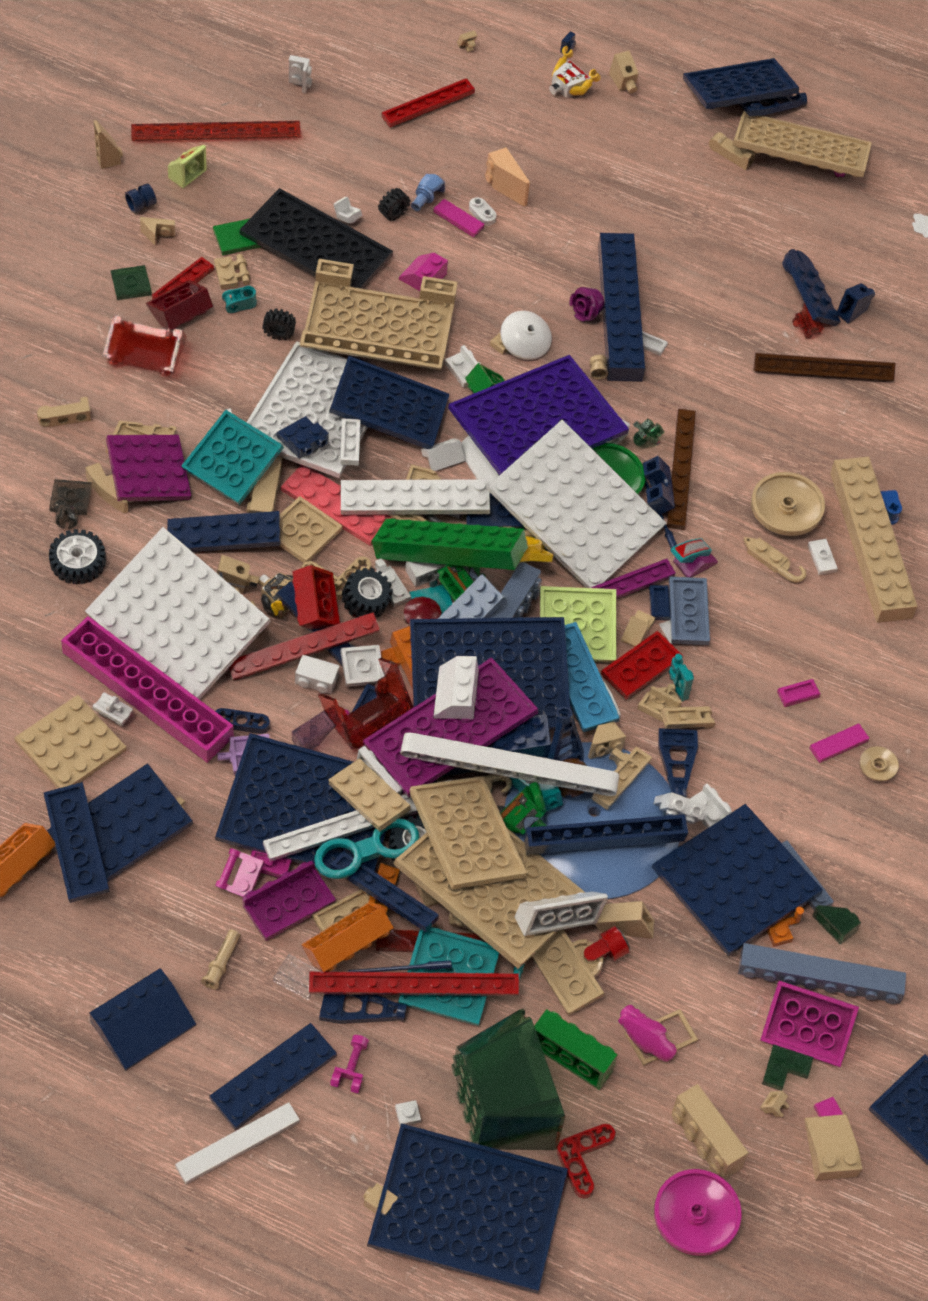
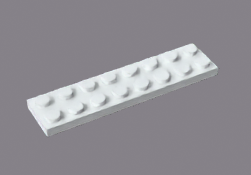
[341,479,490,515]

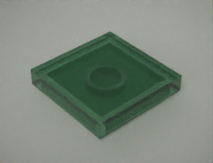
[110,265,152,300]

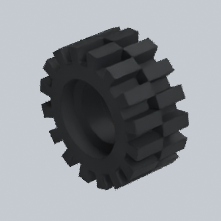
[378,188,411,221]
[262,308,296,340]

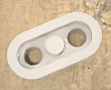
[469,197,496,226]

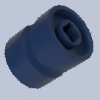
[125,183,157,213]

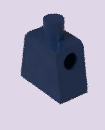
[837,283,875,324]

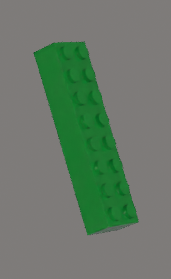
[372,518,528,570]

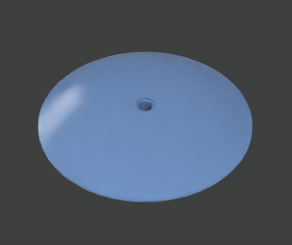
[505,742,679,899]

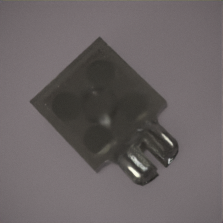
[49,479,92,529]

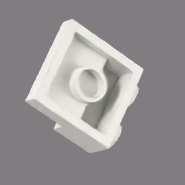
[653,792,707,824]

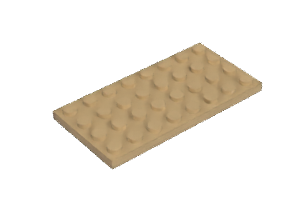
[732,111,872,177]

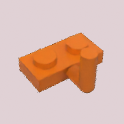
[767,907,804,947]

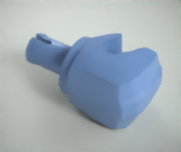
[411,174,445,211]

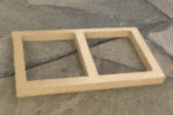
[625,1009,698,1066]

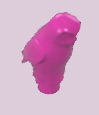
[618,1005,677,1062]

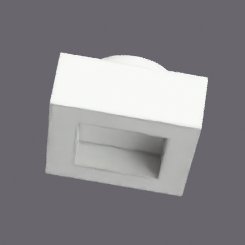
[395,1100,421,1126]

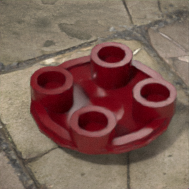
[403,596,441,624]

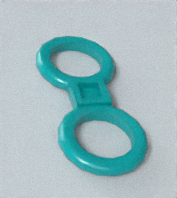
[314,818,420,879]

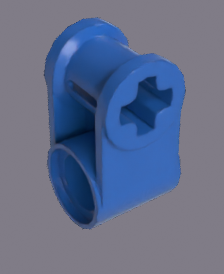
[880,490,902,525]

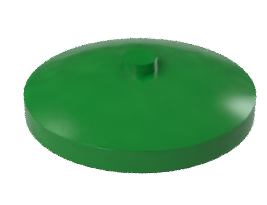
[592,443,645,495]

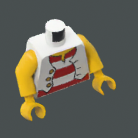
[549,46,600,98]

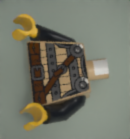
[258,573,293,618]

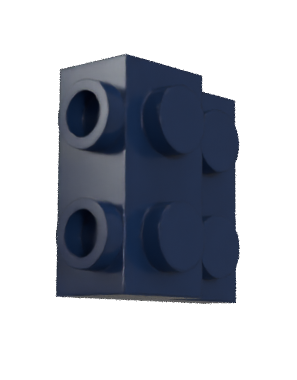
[276,416,329,459]

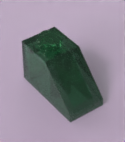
[812,905,861,945]

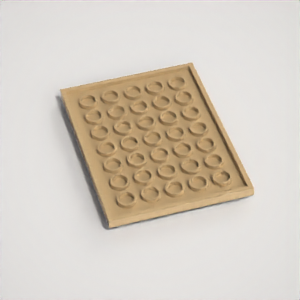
[393,828,586,969]

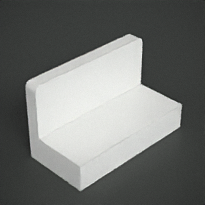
[421,438,465,471]

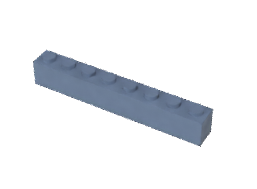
[738,943,906,1004]

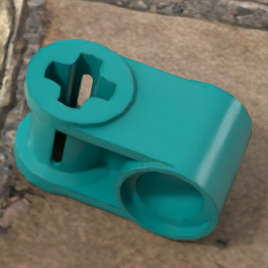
[222,286,257,313]

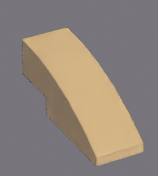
[85,463,128,513]

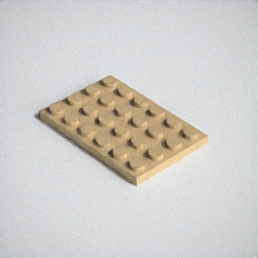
[410,776,527,889]

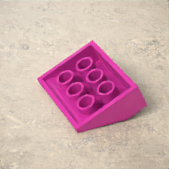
[760,980,859,1067]

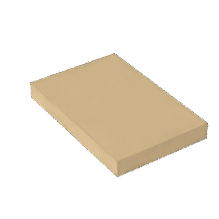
[312,889,370,932]

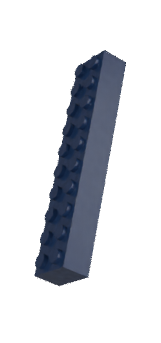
[598,233,645,382]

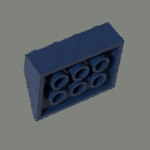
[89,968,196,1071]

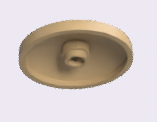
[751,472,825,536]

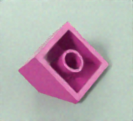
[399,252,448,291]

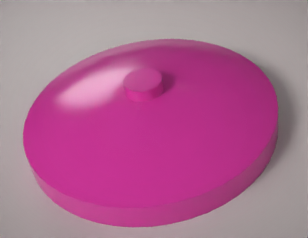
[654,1169,742,1256]

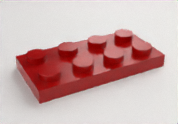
[601,631,683,700]

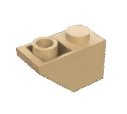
[588,722,626,759]

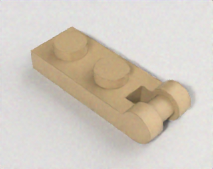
[661,706,716,729]

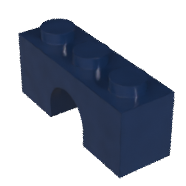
[643,456,675,515]

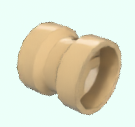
[589,355,608,380]

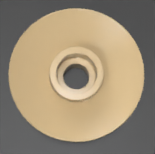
[860,746,899,781]

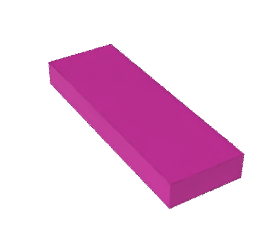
[433,199,484,238]
[809,723,869,763]

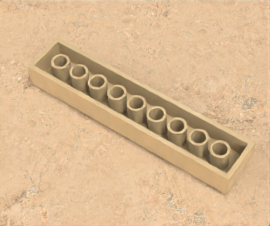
[830,457,917,623]

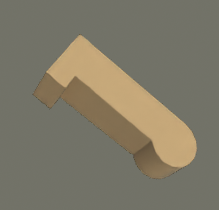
[709,132,756,170]
[37,397,91,427]

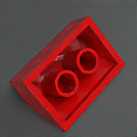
[292,565,340,629]

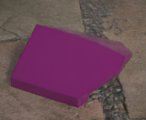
[673,540,718,578]

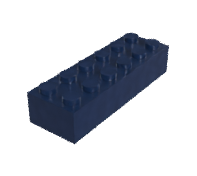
[441,714,552,777]

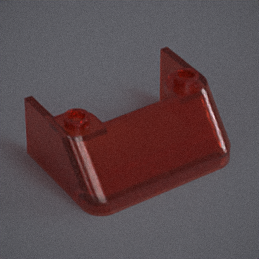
[318,658,413,748]

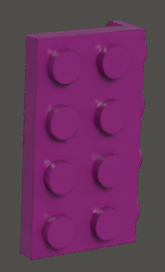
[242,861,336,941]

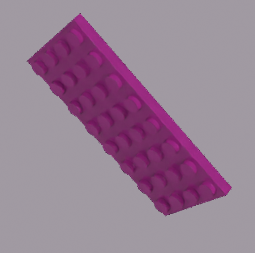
[363,658,538,797]

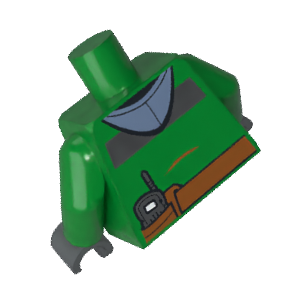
[426,565,486,601]
[497,780,547,834]

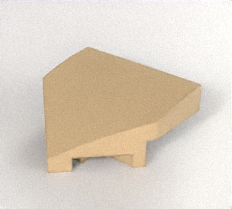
[637,684,682,723]

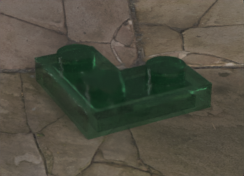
[762,1044,814,1091]

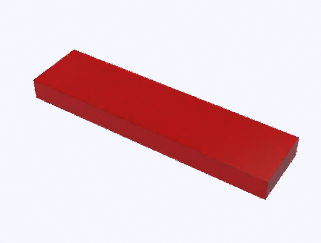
[152,257,214,299]

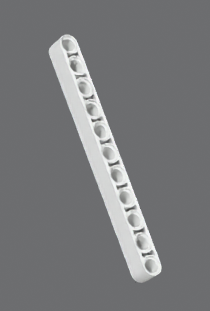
[400,733,620,796]

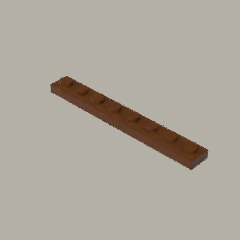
[753,352,896,381]
[667,408,696,530]

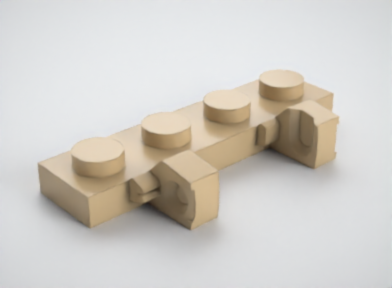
[592,747,652,810]

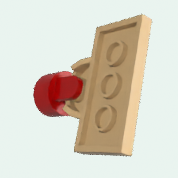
[531,926,630,1016]

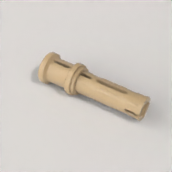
[201,929,241,990]

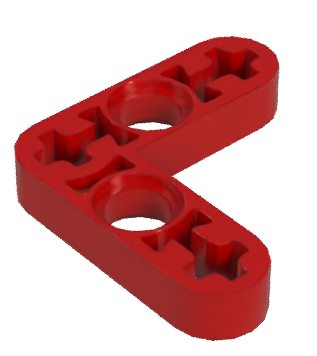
[557,1124,616,1199]

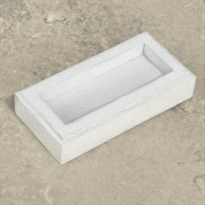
[642,331,668,356]

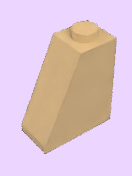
[594,901,654,939]

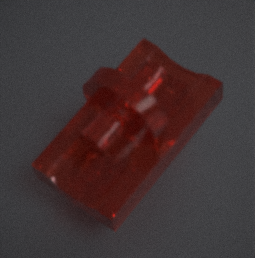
[792,304,823,339]

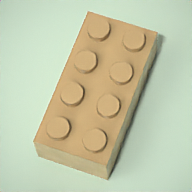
[672,1084,749,1180]

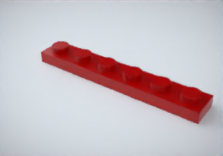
[382,78,475,128]

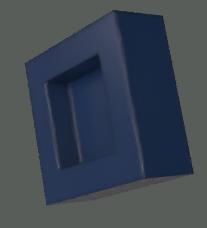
[560,31,576,53]

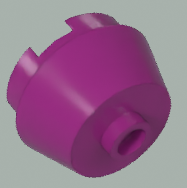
[569,287,604,321]

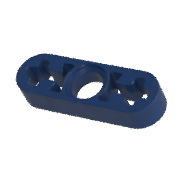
[215,708,270,734]

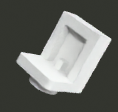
[333,197,363,223]

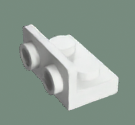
[289,55,312,93]
[445,345,481,388]
[690,784,732,828]

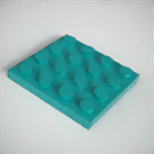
[181,409,284,505]
[398,927,499,1026]

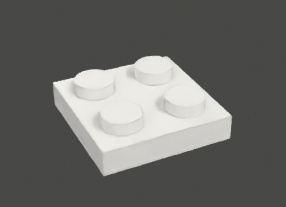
[340,645,385,687]

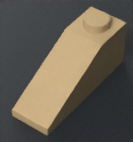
[93,120,123,169]

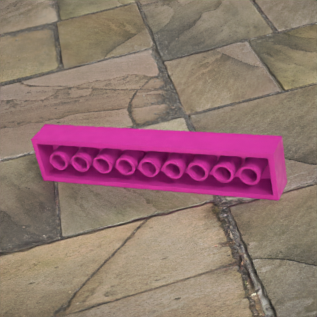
[61,616,234,763]

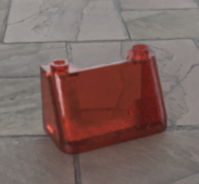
[103,315,187,377]

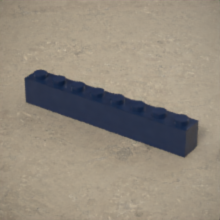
[524,814,688,855]

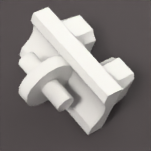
[93,692,133,726]

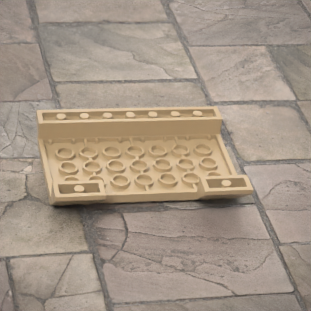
[300,259,458,370]

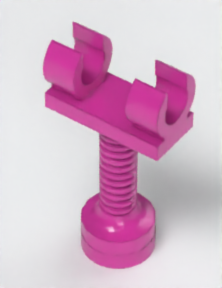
[330,1035,369,1093]

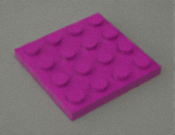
[106,435,191,501]

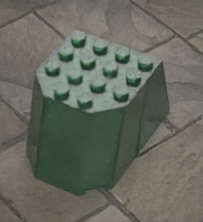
[451,1009,565,1150]

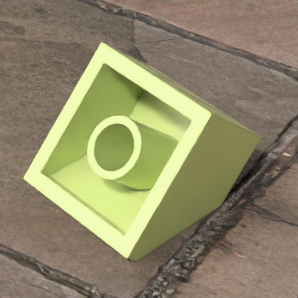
[168,145,207,188]

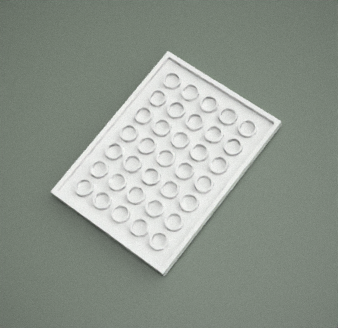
[247,341,368,478]
[486,420,666,588]
[85,527,271,700]

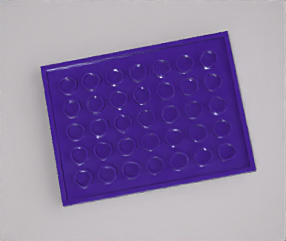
[448,355,629,476]

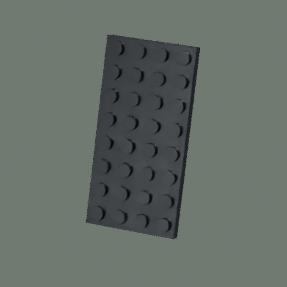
[240,188,393,289]

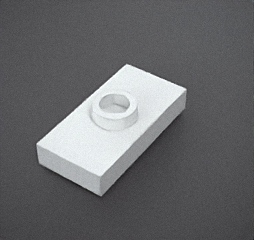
[808,539,838,575]

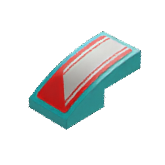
[670,538,712,563]

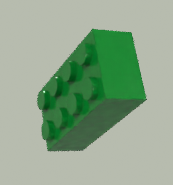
[529,1009,618,1091]

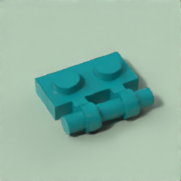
[669,654,694,702]

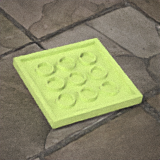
[540,586,616,663]

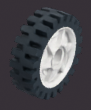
[49,529,106,584]

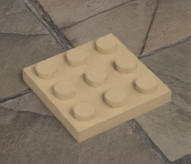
[280,496,342,563]

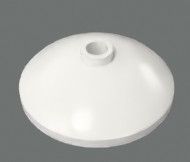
[500,311,552,360]

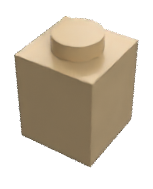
[363,1183,398,1215]

